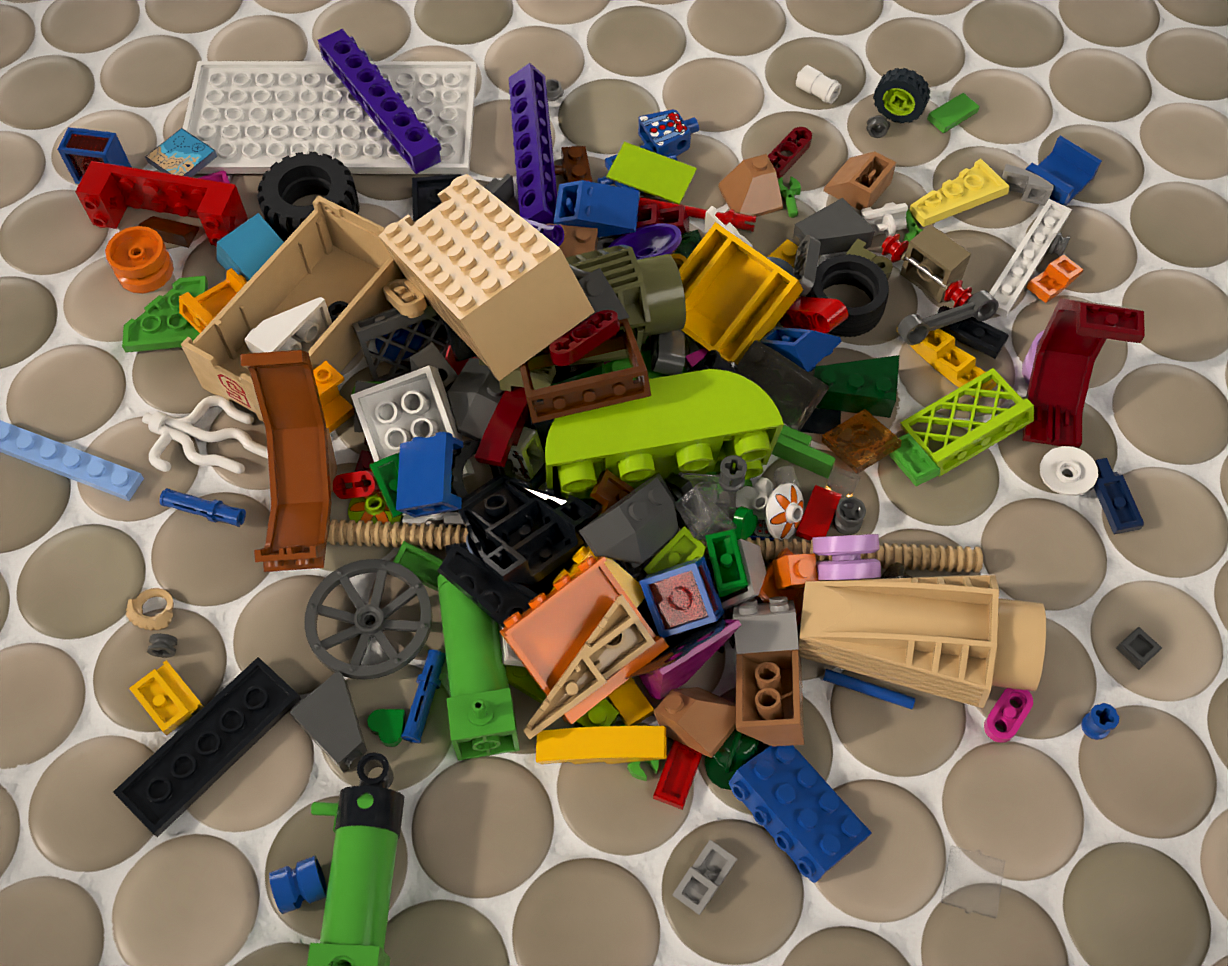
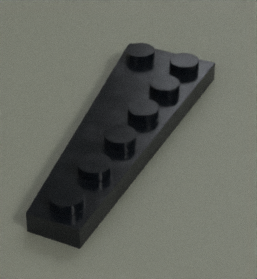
[437,543,539,628]

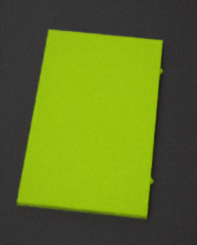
[606,142,697,204]

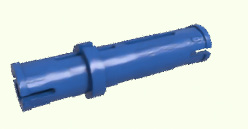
[159,488,246,527]
[402,649,446,743]

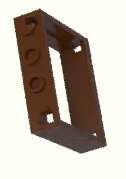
[519,318,652,423]

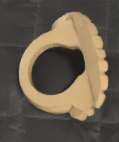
[126,588,174,631]

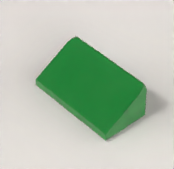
[705,529,748,597]

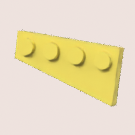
[910,159,1010,227]

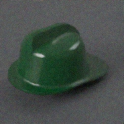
[705,728,763,790]

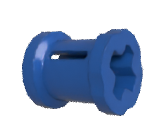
[1081,703,1119,740]

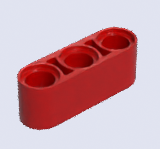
[779,297,849,333]

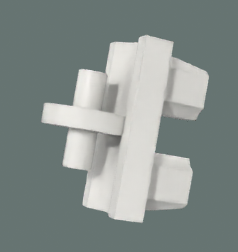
[861,202,908,237]

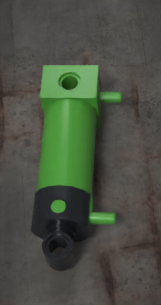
[307,752,405,966]

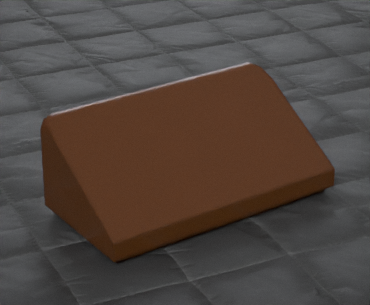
[138,216,199,248]

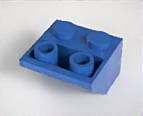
[758,327,842,373]

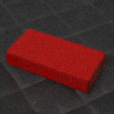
[795,485,842,541]
[653,740,703,810]

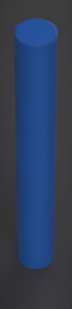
[823,669,916,710]

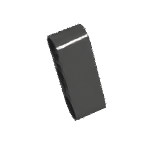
[651,330,685,376]

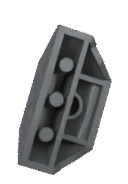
[447,358,505,440]
[579,472,679,564]

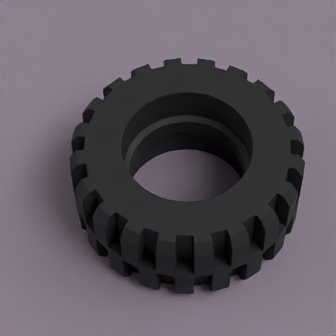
[257,152,360,242]

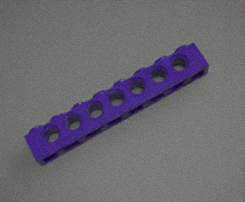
[318,29,442,174]
[509,63,557,225]

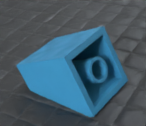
[216,213,284,282]

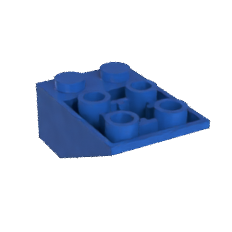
[554,180,640,238]

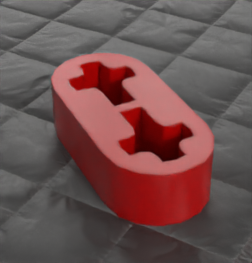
[333,469,381,499]

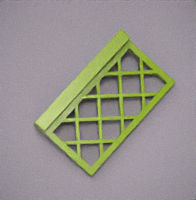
[900,368,1034,477]

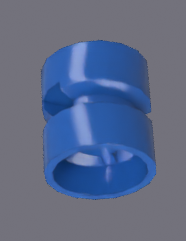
[269,856,327,914]

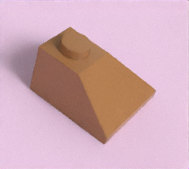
[718,154,783,217]
[653,687,736,758]

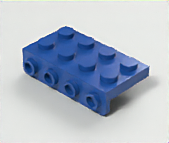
[729,745,872,883]

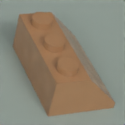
[736,649,804,746]

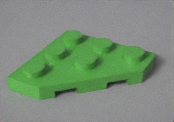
[122,276,208,353]

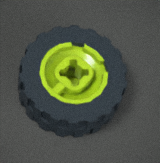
[873,68,930,124]

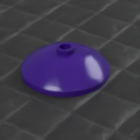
[609,224,682,259]

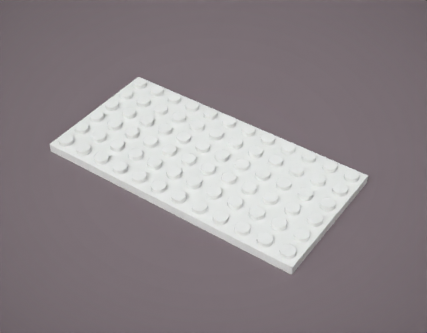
[183,61,477,174]

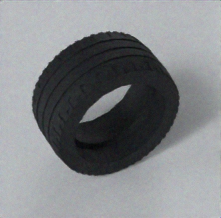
[807,254,889,337]

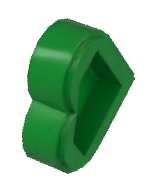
[732,506,758,540]
[367,709,406,747]

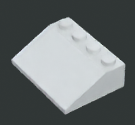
[351,365,475,477]

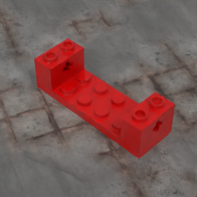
[75,161,248,247]

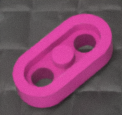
[984,688,1033,743]

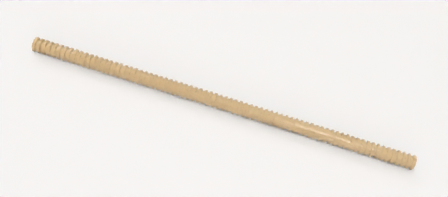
[327,519,983,573]

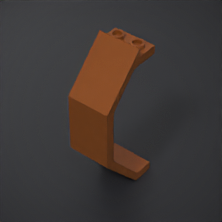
[240,350,332,572]

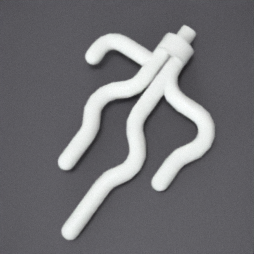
[142,395,268,474]

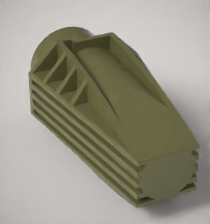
[477,245,686,366]

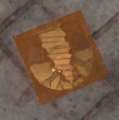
[822,409,901,474]

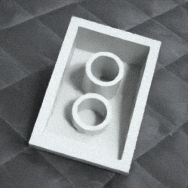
[244,297,332,353]

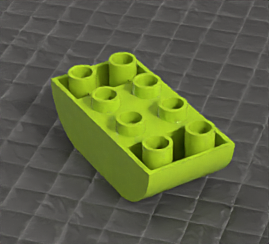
[545,369,784,506]

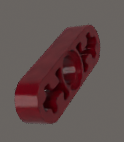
[768,127,812,179]
[549,310,620,366]

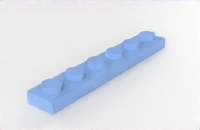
[0,420,144,501]

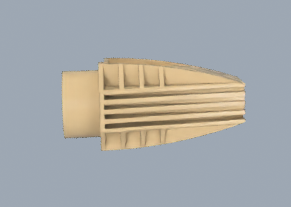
[799,575,1046,709]

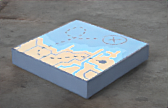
[145,128,217,177]

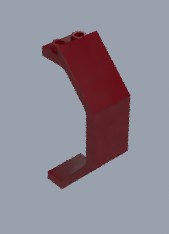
[1022,298,1145,449]

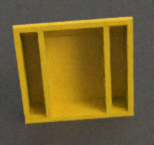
[679,222,803,364]

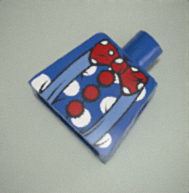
[638,109,699,156]

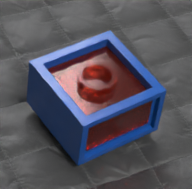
[57,127,132,184]
[639,556,725,638]

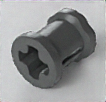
[719,455,747,493]

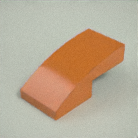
[1026,255,1084,303]

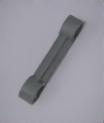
[897,290,999,345]

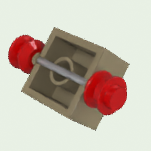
[882,224,973,308]

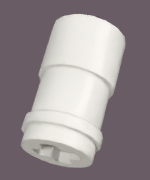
[796,65,842,104]

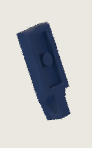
[1094,458,1144,535]

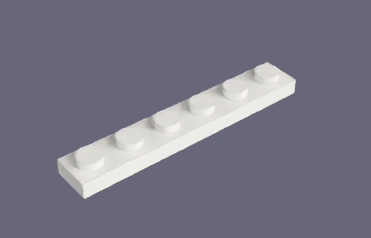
[989,199,1072,318]

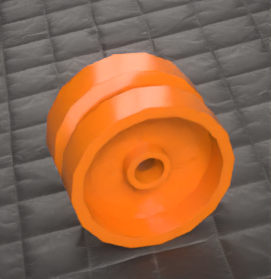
[105,226,174,293]

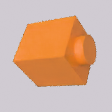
[772,553,819,590]

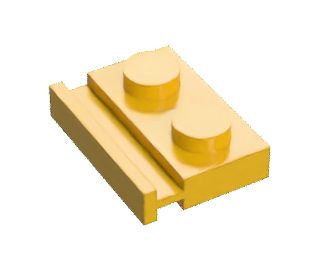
[129,660,204,736]

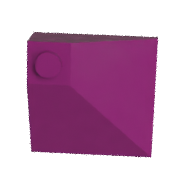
[639,620,741,700]

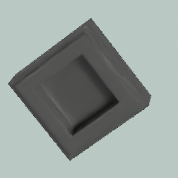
[1116,627,1162,670]

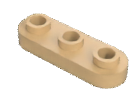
[383,279,427,318]

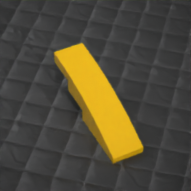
[896,327,996,399]
[536,726,667,764]

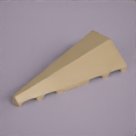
[523,594,656,740]

